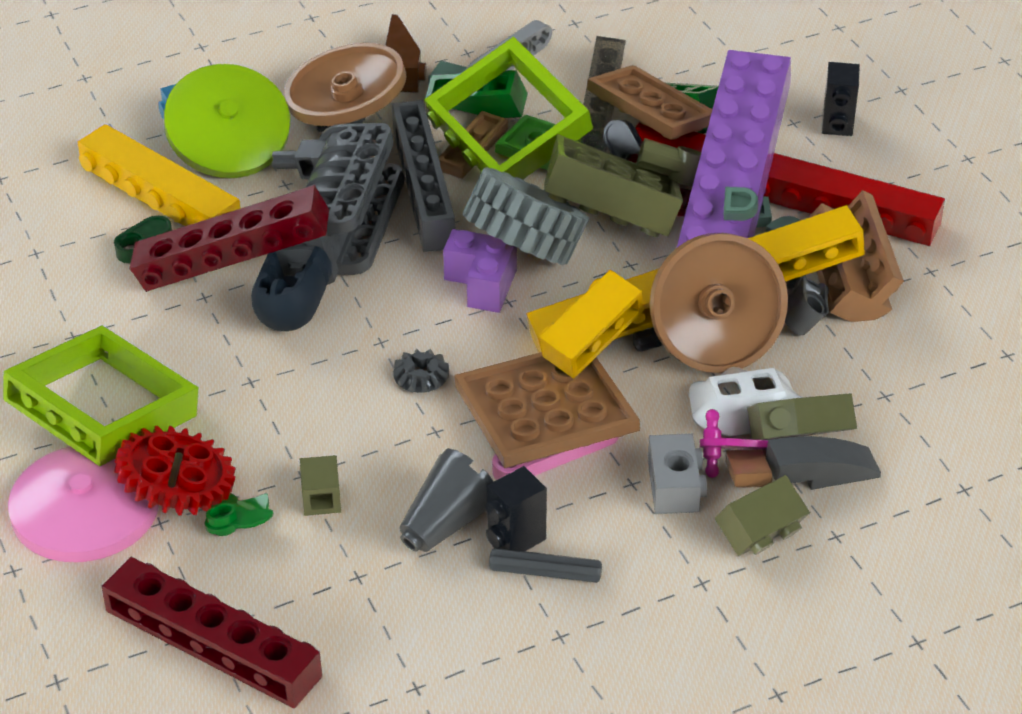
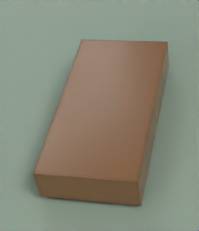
[726,449,772,488]

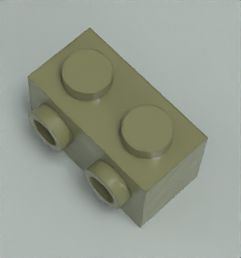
[714,475,810,557]

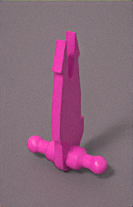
[700,409,768,478]

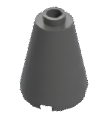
[399,448,494,552]

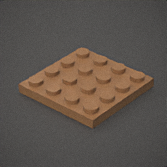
[454,352,640,468]

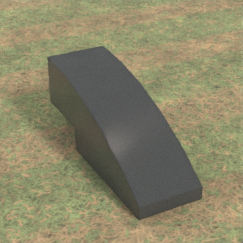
[766,436,881,490]

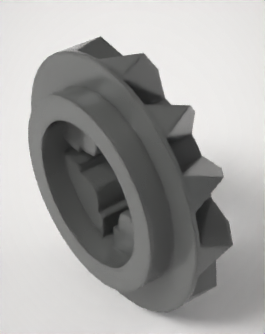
[393,348,449,393]

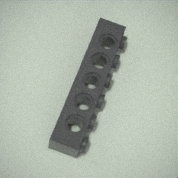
[392,100,455,252]

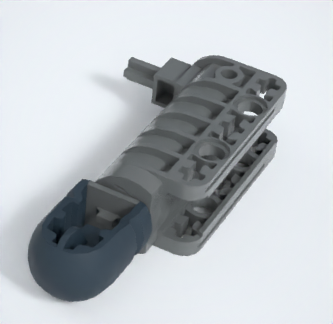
[251,123,405,331]

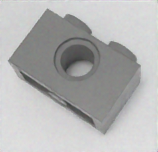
[648,434,707,514]

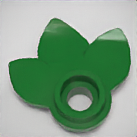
[205,493,274,536]

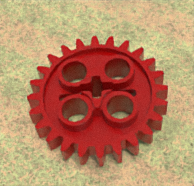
[114,426,236,516]

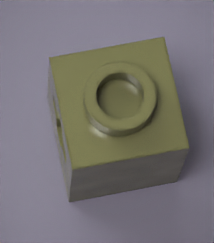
[300,455,341,516]

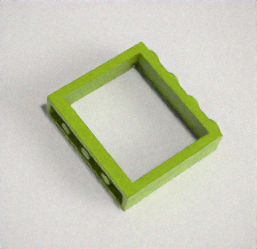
[424,36,593,179]
[3,325,199,466]

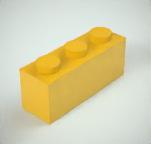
[539,269,644,379]

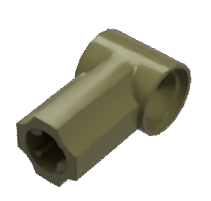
[636,138,701,186]

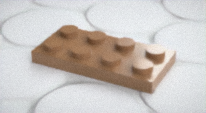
[587,65,713,139]

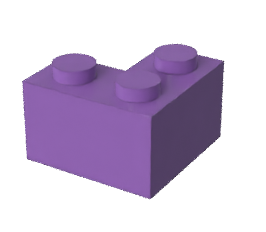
[443,229,517,313]

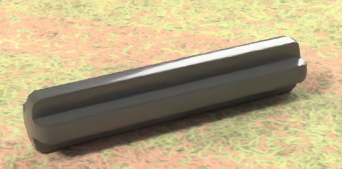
[489,548,602,583]

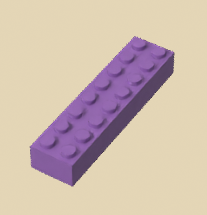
[677,50,791,247]

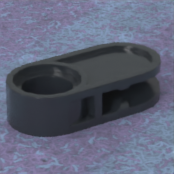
[603,120,643,160]

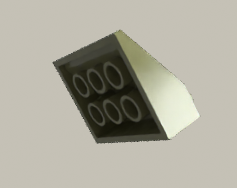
[544,134,683,237]

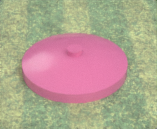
[8,446,159,562]

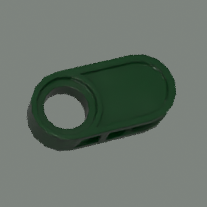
[114,215,172,264]

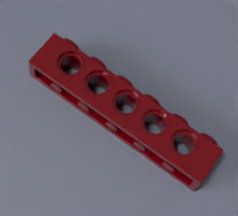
[129,185,329,292]
[101,556,322,709]

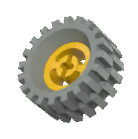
[462,167,589,265]

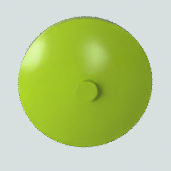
[164,64,290,178]

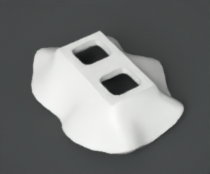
[689,367,803,437]

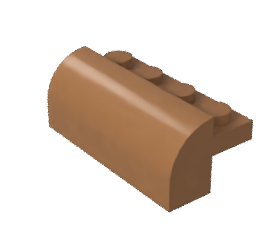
[809,190,904,322]

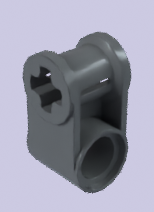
[785,275,829,335]

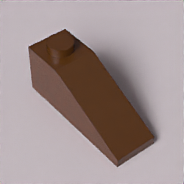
[385,14,426,93]

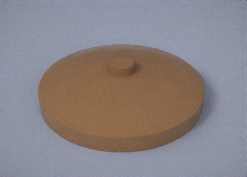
[284,43,406,126]
[650,233,788,373]

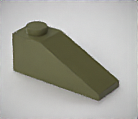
[747,393,857,440]

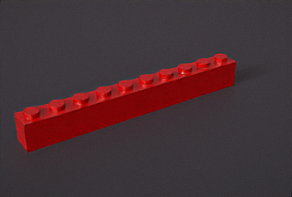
[629,121,945,246]

